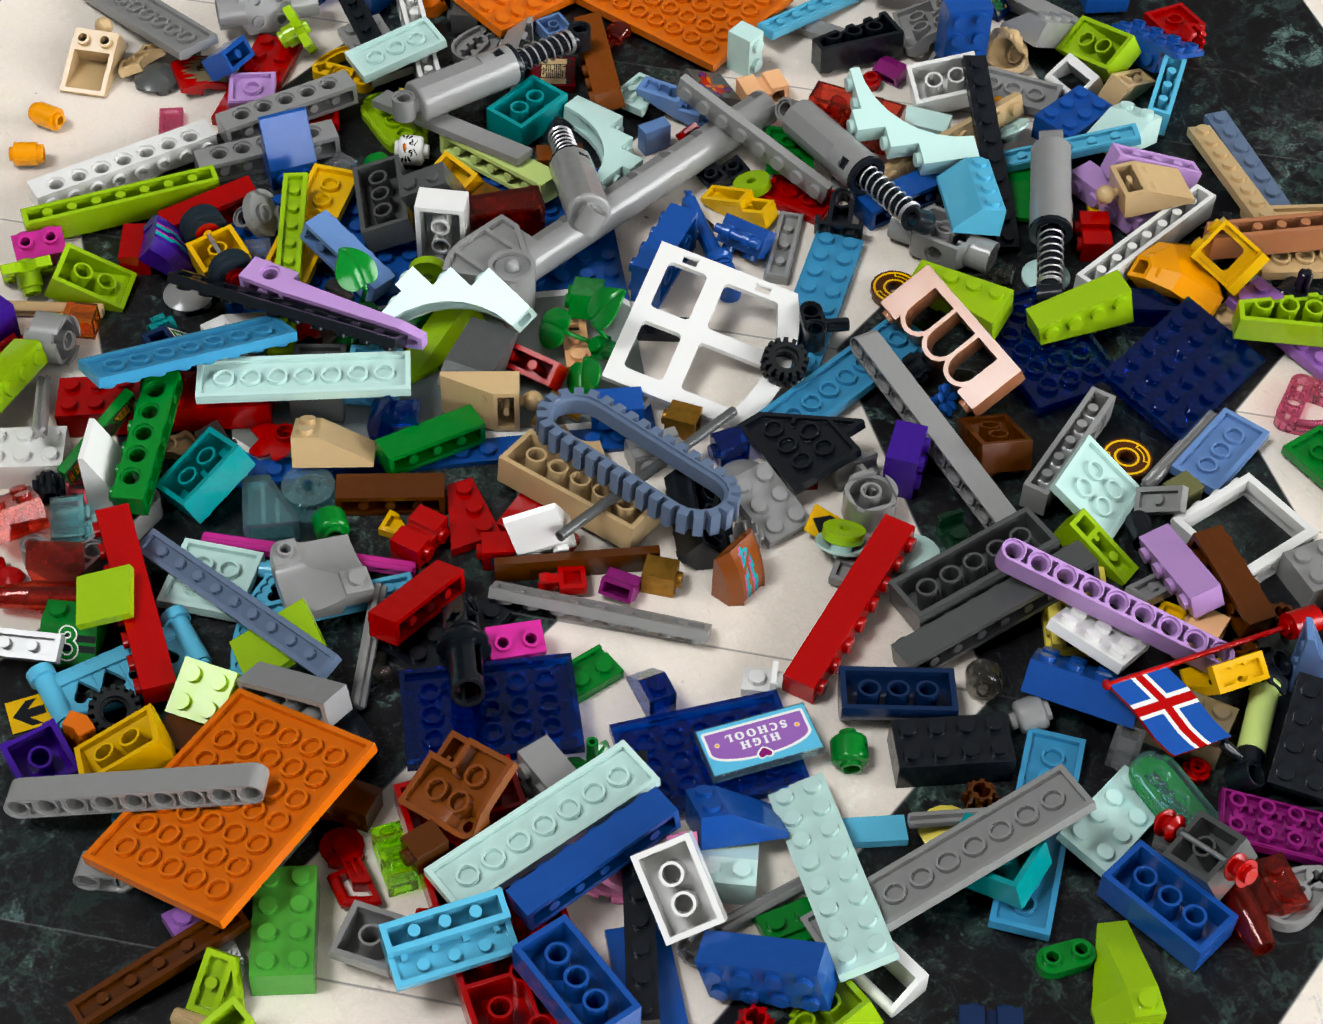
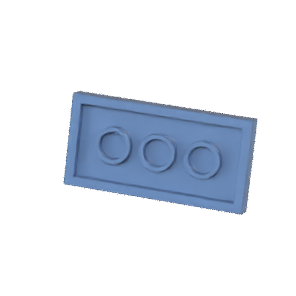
[1169,408,1270,495]

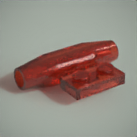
[0,541,85,614]
[1220,852,1309,956]

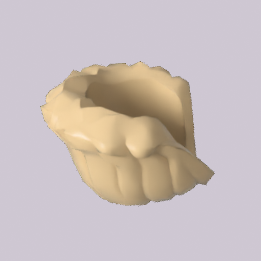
[986,26,1029,74]

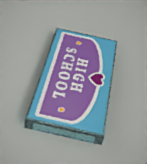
[693,702,825,784]

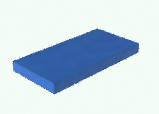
[605,922,688,1024]

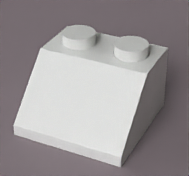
[502,503,577,556]

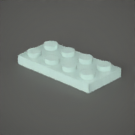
[344,16,448,84]
[1055,765,1171,877]

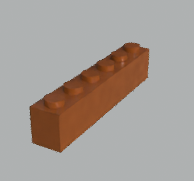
[574,11,625,110]

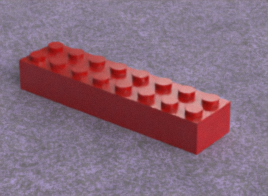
[54,371,274,438]

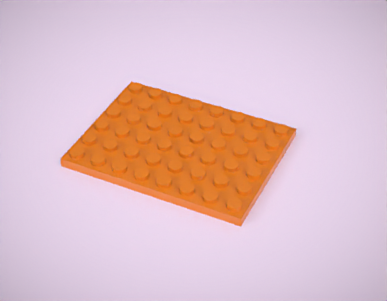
[574,0,794,73]
[82,688,378,930]

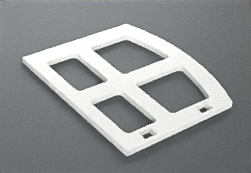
[601,241,800,434]

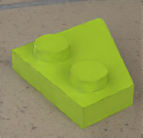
[185,947,245,1017]

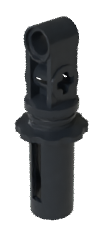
[436,592,492,707]

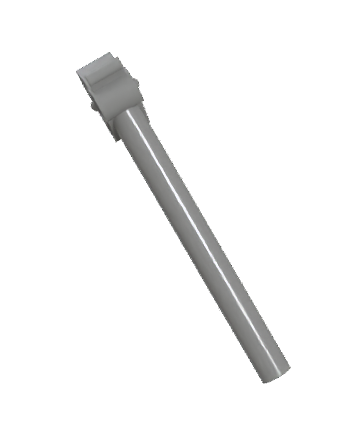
[442,90,777,330]

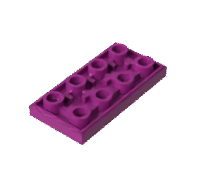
[1217,787,1323,866]

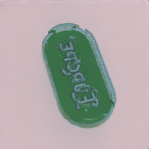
[1129,751,1218,826]

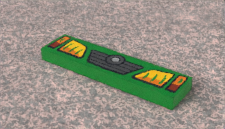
[57,388,136,485]

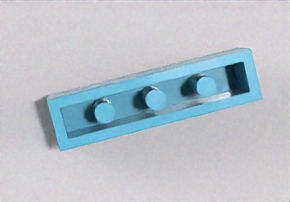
[1148,54,1187,136]

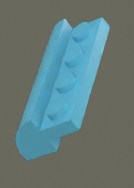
[378,887,518,992]

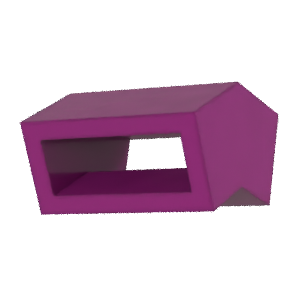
[872,55,906,88]
[598,567,641,604]

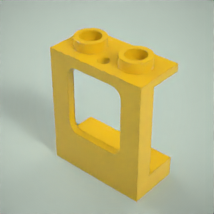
[1188,216,1270,296]
[1179,650,1270,696]

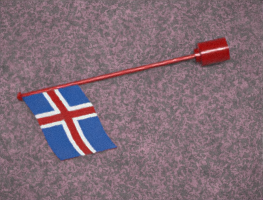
[1102,604,1323,757]

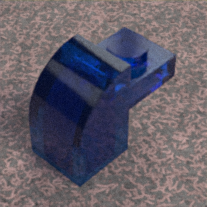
[367,395,421,441]

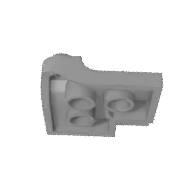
[892,0,941,58]
[270,534,374,619]

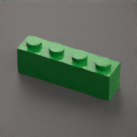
[375,404,486,473]

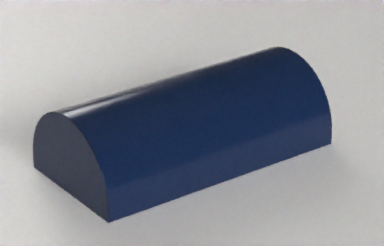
[838,666,959,721]

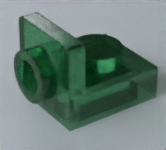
[935,508,972,550]

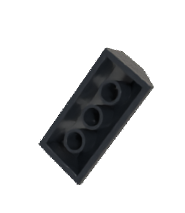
[664,469,733,570]

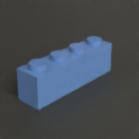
[300,210,396,302]

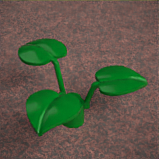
[335,247,433,353]
[539,287,627,394]

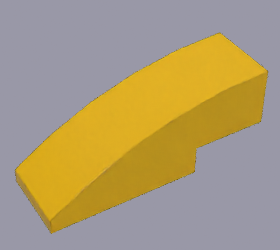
[700,185,779,229]

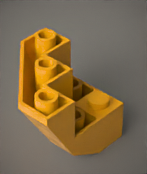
[1127,242,1224,319]

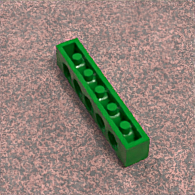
[108,370,184,516]

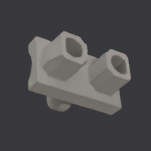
[831,450,880,491]

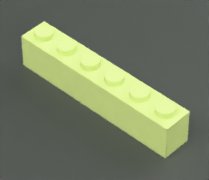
[439,134,558,206]

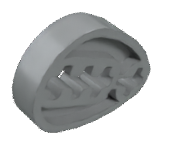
[451,24,501,63]
[1255,865,1323,933]

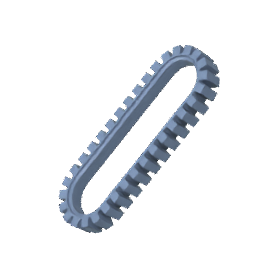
[536,387,741,537]

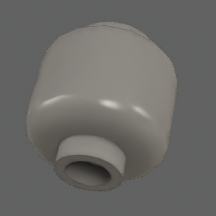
[1008,695,1053,736]

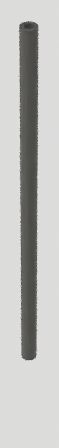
[555,407,738,541]

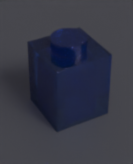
[707,425,750,467]

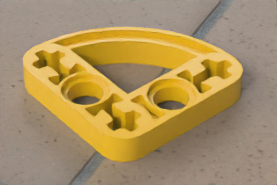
[312,46,375,94]

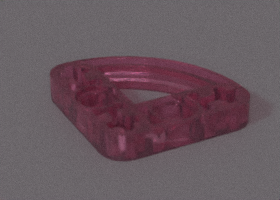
[1273,374,1323,436]

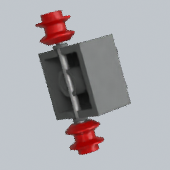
[1154,809,1258,901]

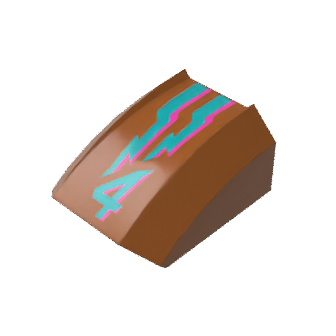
[711,527,765,606]

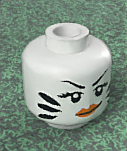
[394,135,430,166]

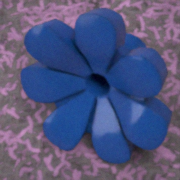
[930,383,958,416]

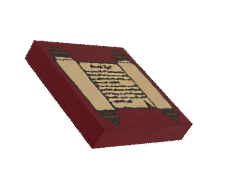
[530,57,576,93]

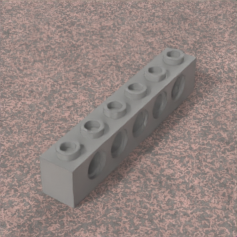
[215,69,359,143]
[193,119,341,182]
[1019,386,1116,516]

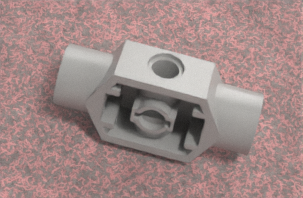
[215,0,319,35]
[887,205,999,274]

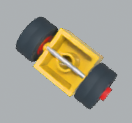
[179,204,252,286]

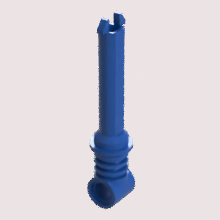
[681,190,742,303]

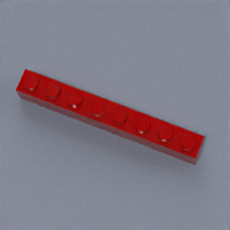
[92,503,176,706]
[782,514,917,704]

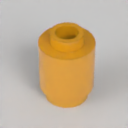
[28,102,65,131]
[9,142,46,166]

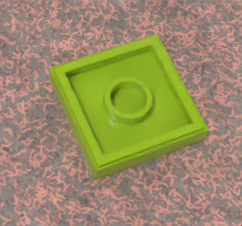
[76,564,134,630]

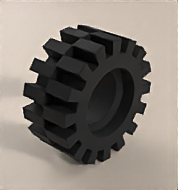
[760,337,809,387]
[88,684,142,733]

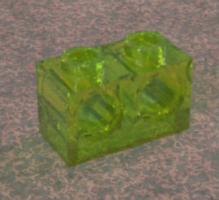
[370,820,419,898]

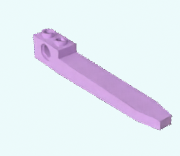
[238,256,428,350]

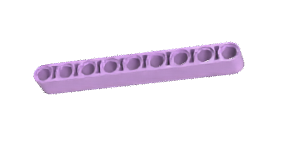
[995,538,1235,674]

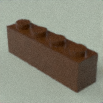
[335,472,446,516]
[1186,524,1277,639]

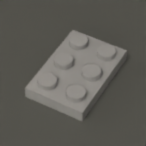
[735,460,810,549]

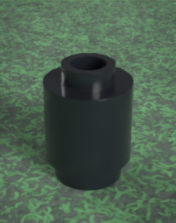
[1125,510,1155,550]

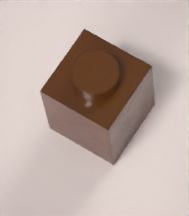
[399,819,449,876]

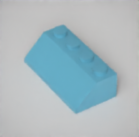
[936,157,1006,236]

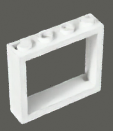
[1170,473,1319,583]

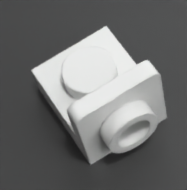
[740,660,783,700]

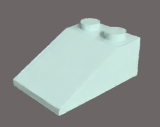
[1087,101,1162,154]
[698,842,759,905]

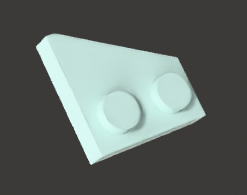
[621,72,653,117]

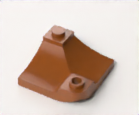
[397,730,519,843]

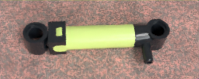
[1219,648,1291,793]

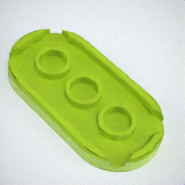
[360,92,428,153]

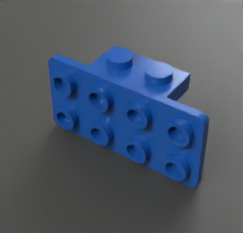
[1111,19,1205,73]

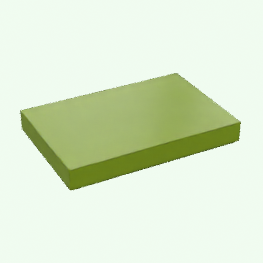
[229,598,327,674]

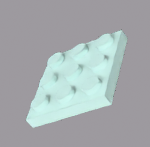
[1049,435,1140,539]
[156,538,265,622]

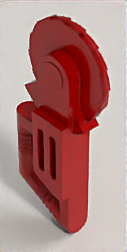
[319,827,382,909]

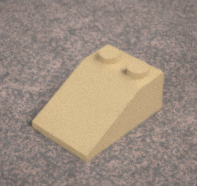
[290,415,376,468]

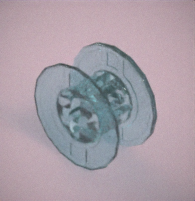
[281,468,336,523]

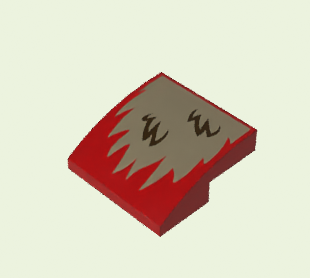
[170,56,229,96]

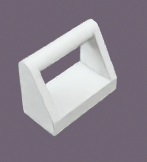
[1044,53,1104,95]
[851,941,929,1018]

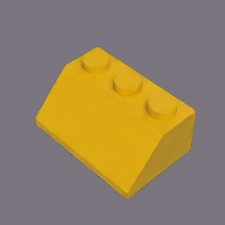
[74,703,176,774]

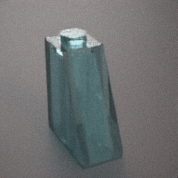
[242,474,301,541]

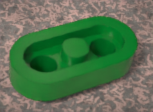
[1034,938,1096,980]

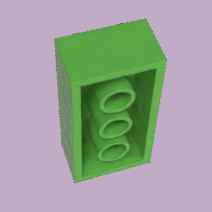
[248,865,320,996]

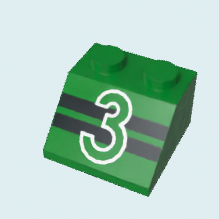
[38,599,109,668]

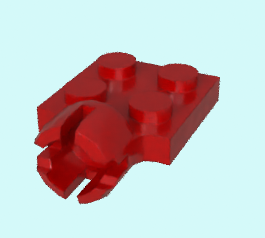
[1143,2,1207,49]

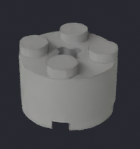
[23,310,81,365]
[841,470,898,532]

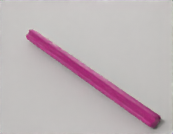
[201,531,416,577]

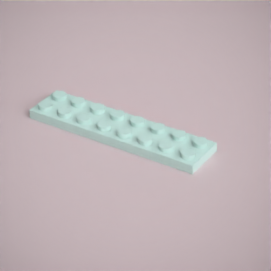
[195,350,411,404]
[423,739,661,903]
[767,772,900,983]

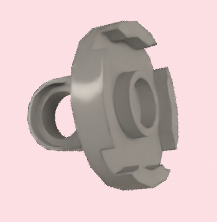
[233,188,280,239]

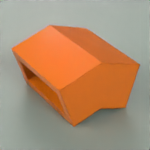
[422,0,448,19]
[62,710,97,748]

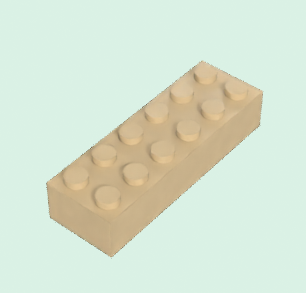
[497,429,661,548]

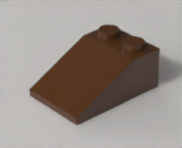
[956,413,1033,476]

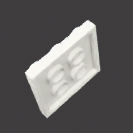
[1045,605,1150,675]

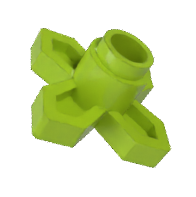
[276,4,319,55]
[0,255,54,297]

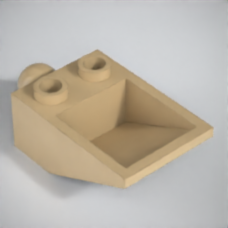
[60,17,127,98]
[1096,161,1195,218]
[440,371,544,431]

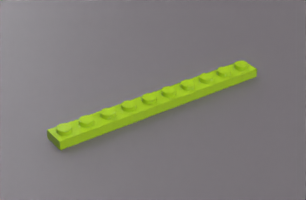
[268,172,309,356]

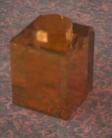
[60,301,101,340]

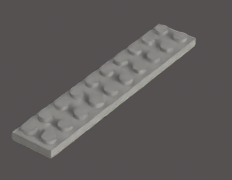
[800,763,1097,943]

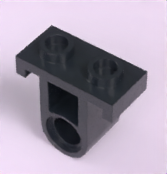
[814,187,864,240]

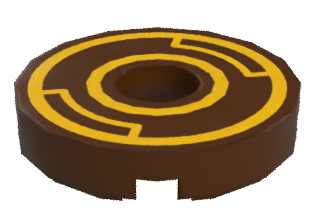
[870,270,911,308]
[1102,438,1153,482]

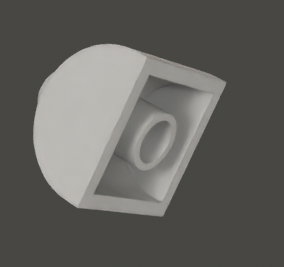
[328,899,405,978]

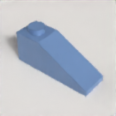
[1287,617,1323,692]

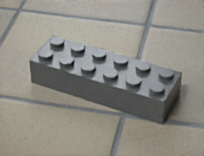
[888,506,1060,631]

